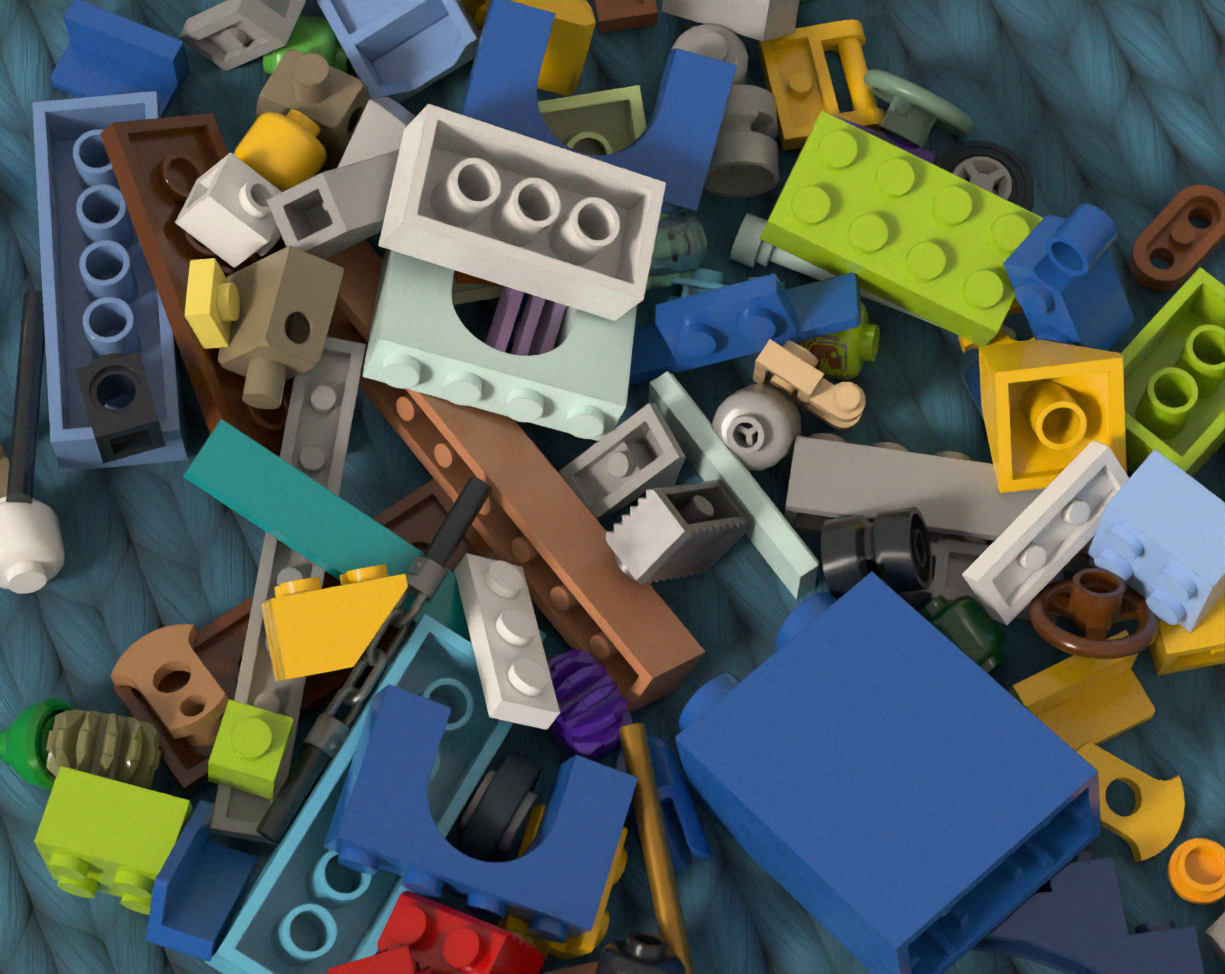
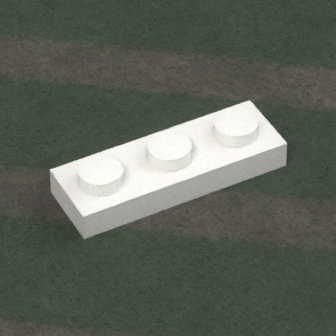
[962,440,1129,625]
[454,553,560,730]

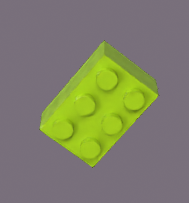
[1121,267,1225,478]

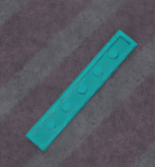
[183,419,547,643]

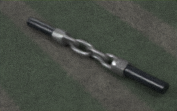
[256,476,492,844]

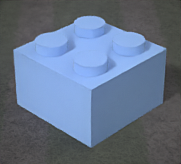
[1088,449,1225,633]

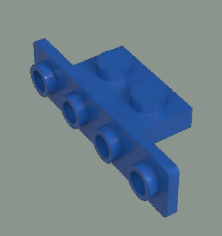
[629,273,862,385]

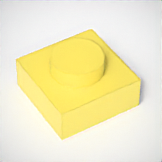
[184,258,240,349]

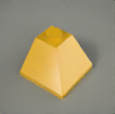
[979,340,1127,493]

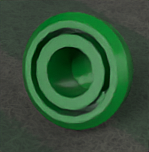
[0,698,75,790]

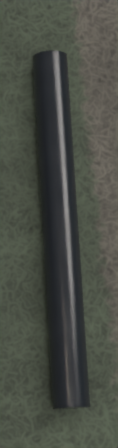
[6,291,45,504]

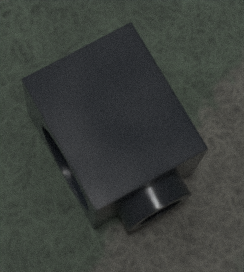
[75,352,166,464]

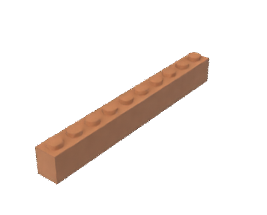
[266,235,705,713]

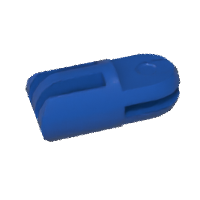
[614,734,713,872]

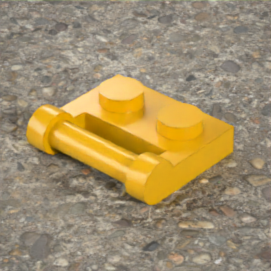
[757,19,887,151]

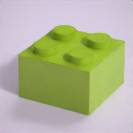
[34,766,194,915]

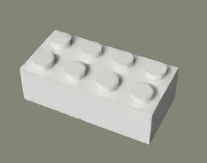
[378,104,666,321]

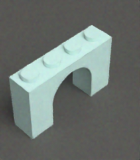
[362,249,637,441]

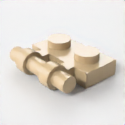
[753,339,866,430]

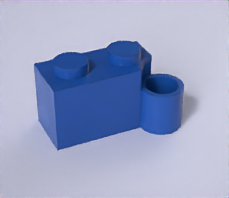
[1003,204,1135,351]

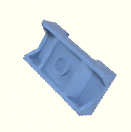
[316,0,481,104]

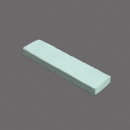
[648,371,819,600]

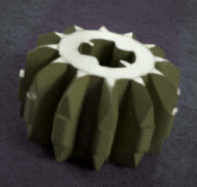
[46,709,161,789]

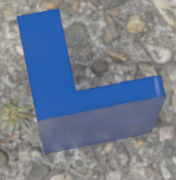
[50,0,190,118]
[145,800,258,962]

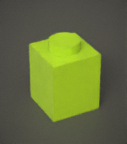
[208,699,294,799]

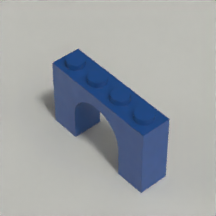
[460,0,737,220]
[323,684,638,943]

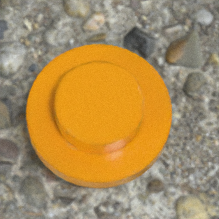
[1167,838,1225,905]

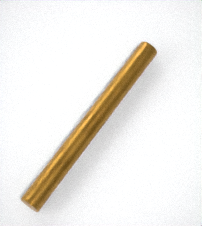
[618,723,695,974]

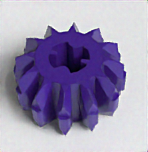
[547,648,633,761]

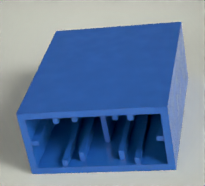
[675,572,1101,974]

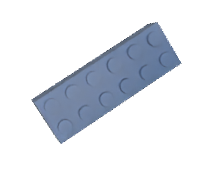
[32,91,188,472]

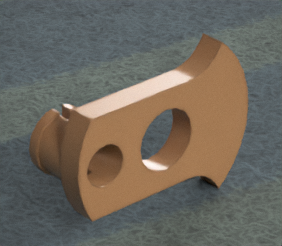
[111,624,228,748]

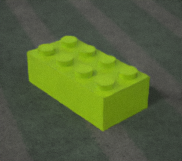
[759,110,1043,347]

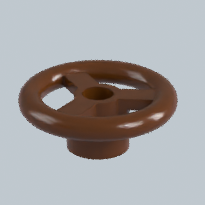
[1028,568,1159,659]

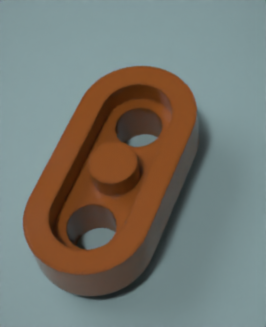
[1129,185,1225,292]

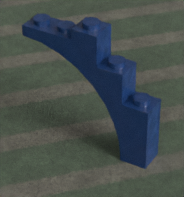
[971,851,1205,974]

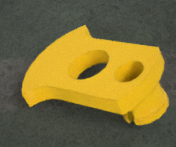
[1075,742,1185,863]

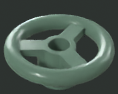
[864,69,974,148]

